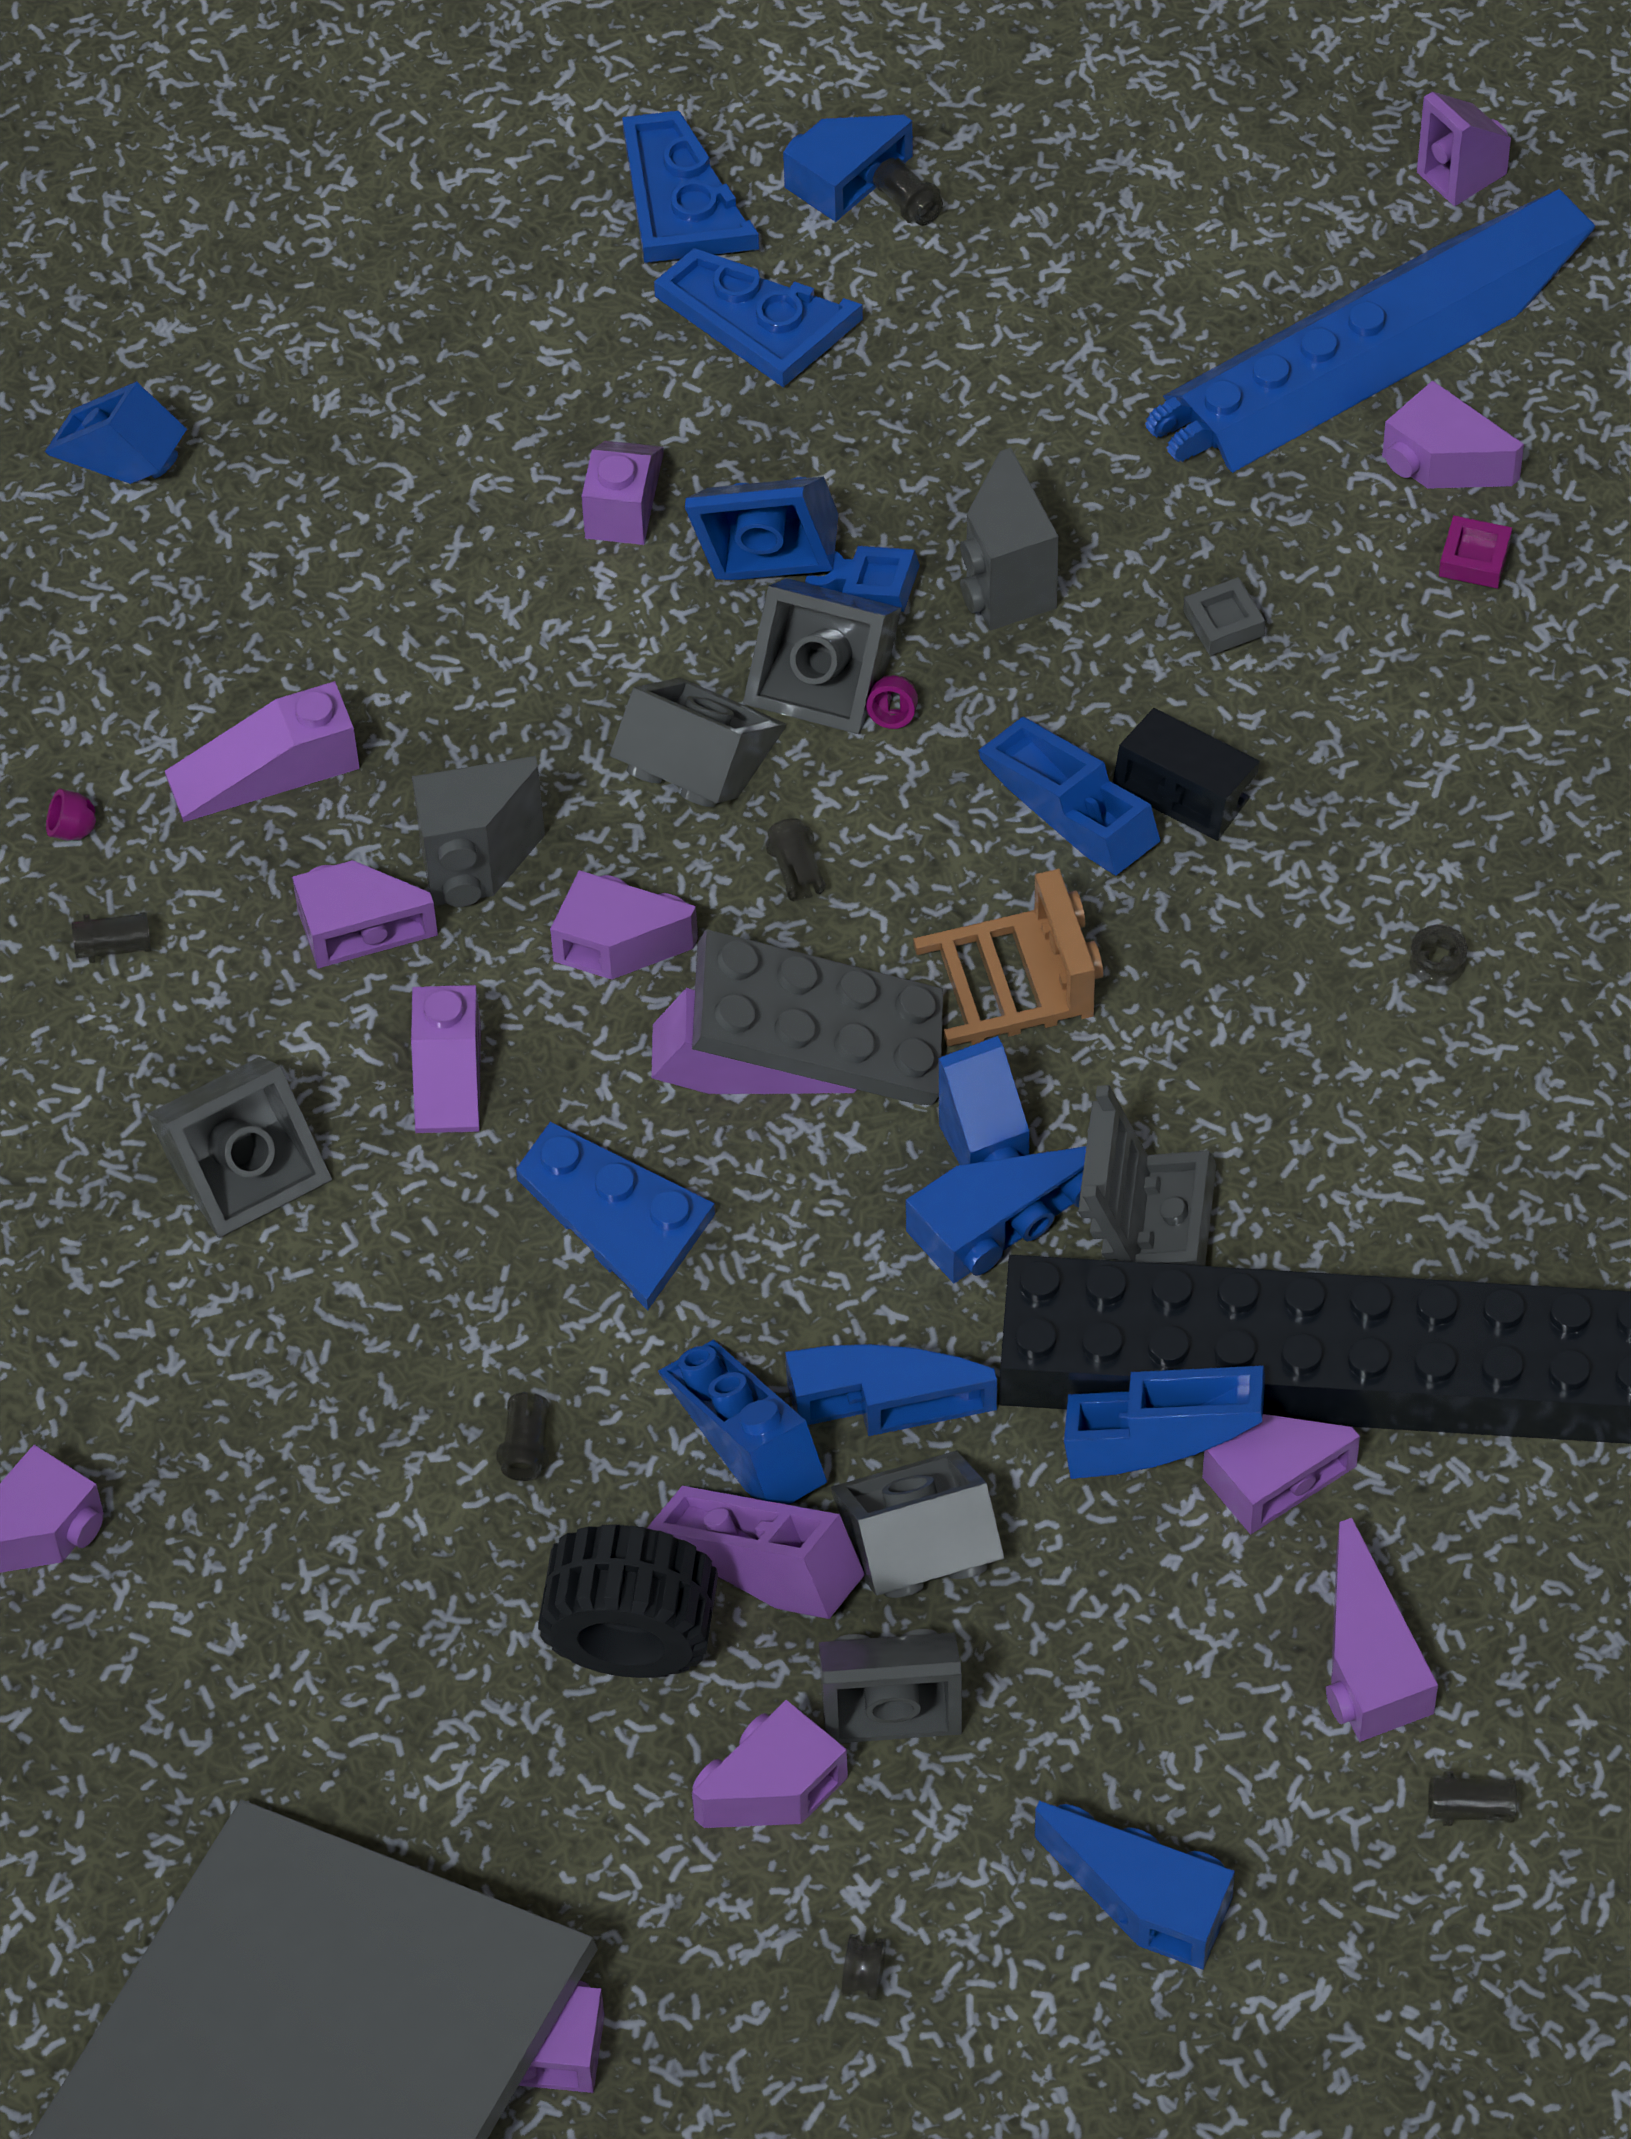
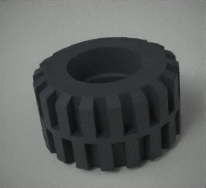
[538,1524,718,1678]

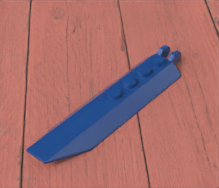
[1145,189,1595,473]

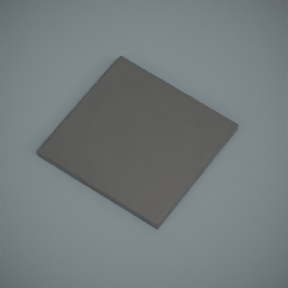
[29,1799,598,2139]

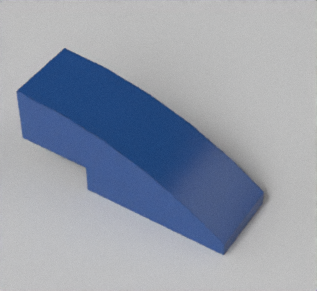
[978,717,1160,876]
[785,1344,997,1436]
[1064,1366,1265,1479]

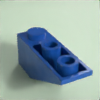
[906,1146,1086,1284]
[658,1339,827,1505]
[1035,1801,1235,1970]

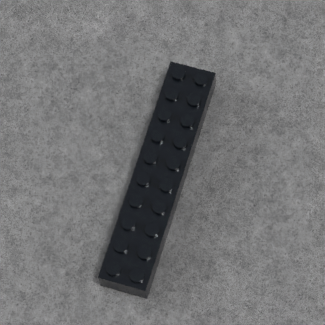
[1000,1254,1631,1444]

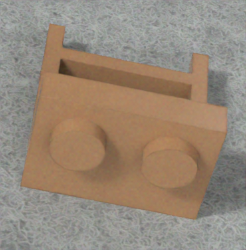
[913,869,1103,1047]

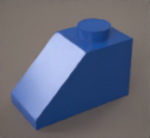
[783,115,913,222]
[45,381,187,484]
[938,1036,1029,1165]

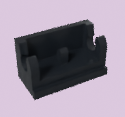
[1113,708,1260,841]

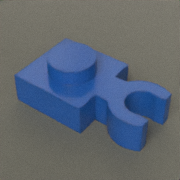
[805,546,920,612]

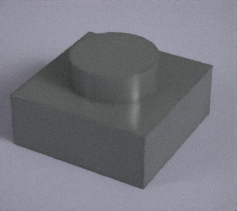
[1183,577,1266,656]

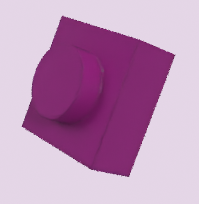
[1439,515,1512,589]

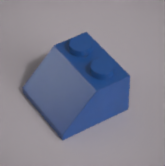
[685,476,839,580]

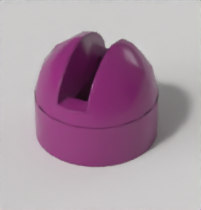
[866,675,918,729]
[46,788,96,841]

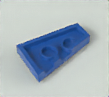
[622,111,759,263]
[654,248,863,387]
[516,1122,715,1310]

